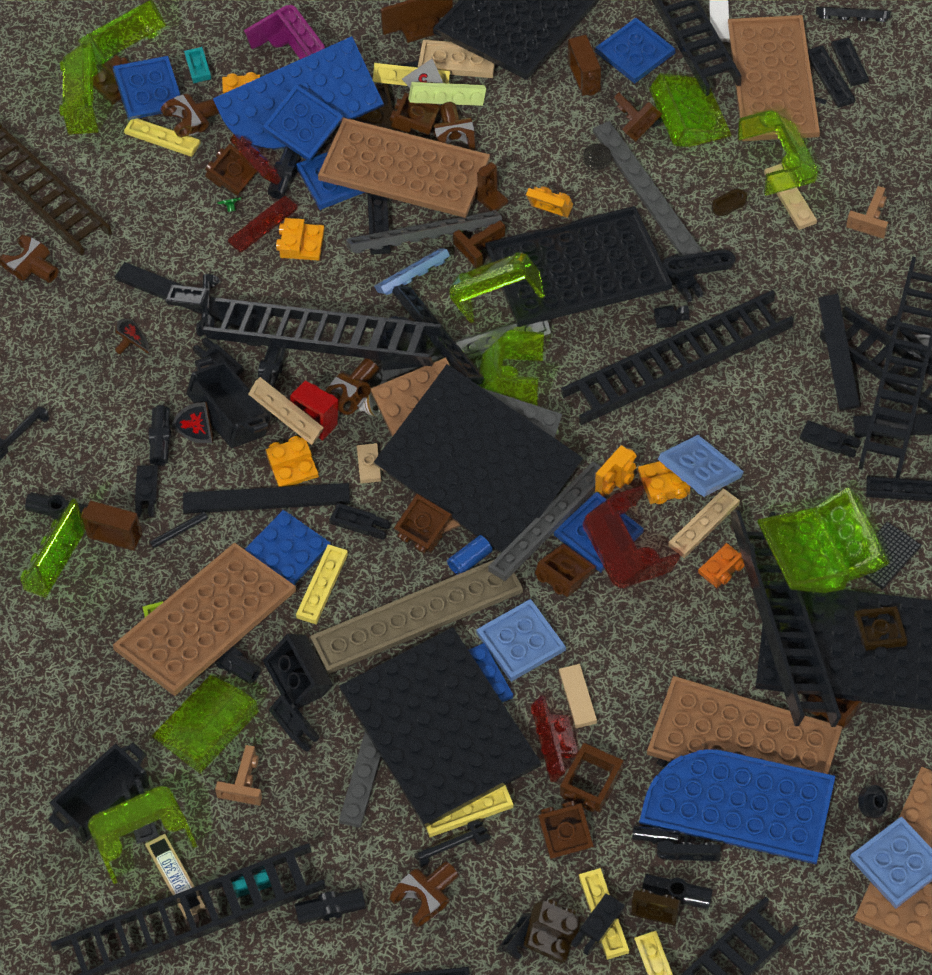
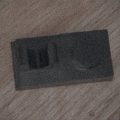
[497,912,532,959]

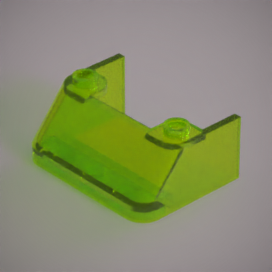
[78,0,167,65]
[59,42,98,135]
[738,110,818,196]
[449,253,544,323]
[477,330,544,406]
[88,786,198,884]

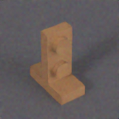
[846,186,888,239]
[215,745,262,806]

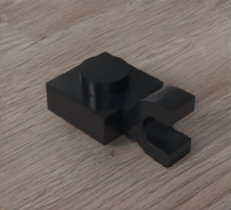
[654,305,690,328]

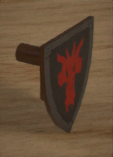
[115,319,149,355]
[171,402,213,443]

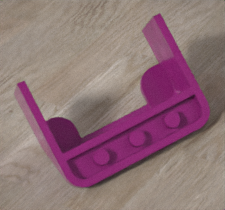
[244,5,325,59]

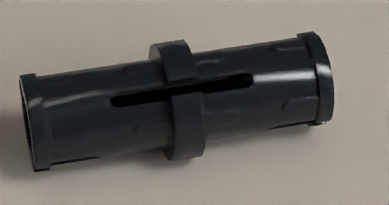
[632,825,679,844]

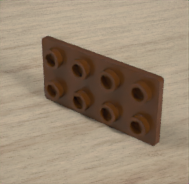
[380,0,453,43]

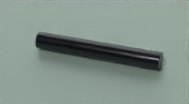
[149,512,208,549]

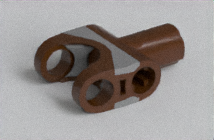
[161,94,220,137]
[433,102,475,150]
[0,235,59,283]
[325,358,379,415]
[389,861,459,927]

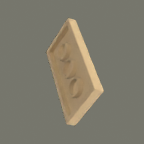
[418,40,495,78]

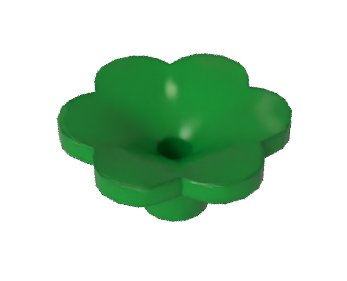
[217,197,242,212]

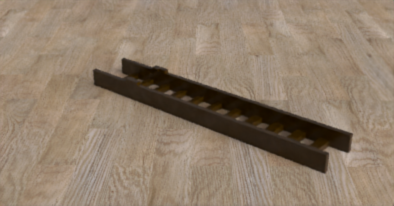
[0,123,112,256]

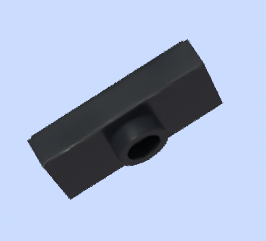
[165,285,210,309]

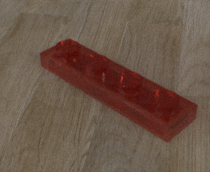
[230,134,281,185]

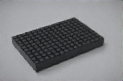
[849,522,921,590]

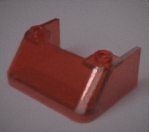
[583,485,680,588]

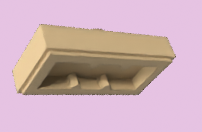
[357,443,381,483]

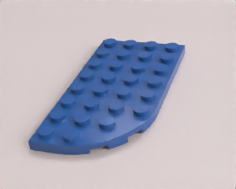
[213,36,384,149]
[639,749,835,864]

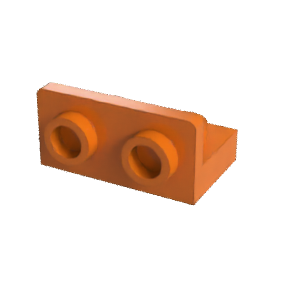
[698,543,745,588]

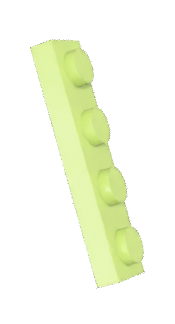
[408,82,486,106]

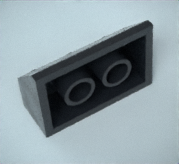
[379,316,428,371]
[262,633,333,709]

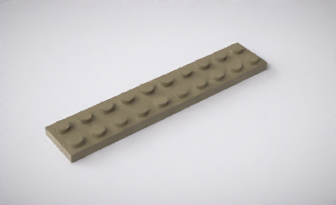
[310,559,523,674]

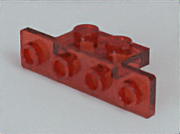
[228,196,298,253]
[531,696,578,782]

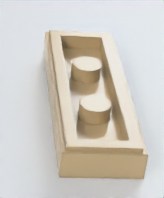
[559,664,597,728]

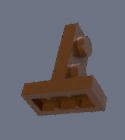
[614,92,662,142]
[475,162,508,211]
[453,220,505,269]

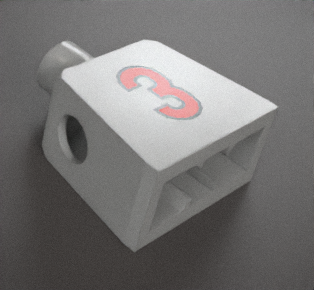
[402,59,443,105]

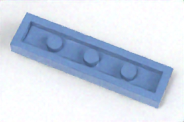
[374,248,450,295]

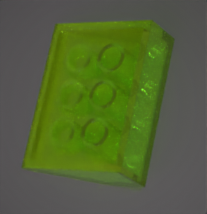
[649,73,731,147]
[795,487,890,587]
[20,498,86,598]
[757,507,850,593]
[152,675,259,774]

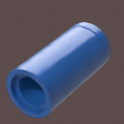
[447,535,493,575]

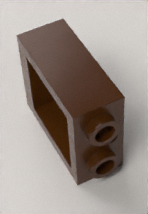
[568,35,601,96]
[81,500,142,551]
[560,743,624,812]

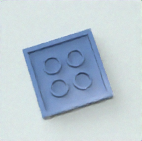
[658,435,744,497]
[476,599,566,682]
[850,816,932,909]

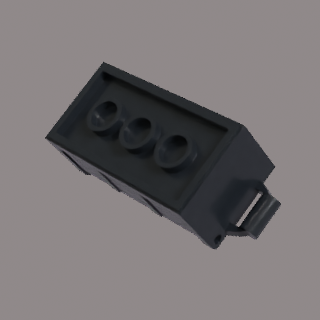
[186,356,271,449]
[48,743,150,844]

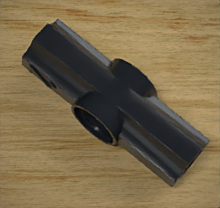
[267,146,300,199]
[258,346,287,388]
[149,405,171,466]
[25,492,88,524]
[214,646,261,684]
[642,874,713,910]
[295,888,366,924]

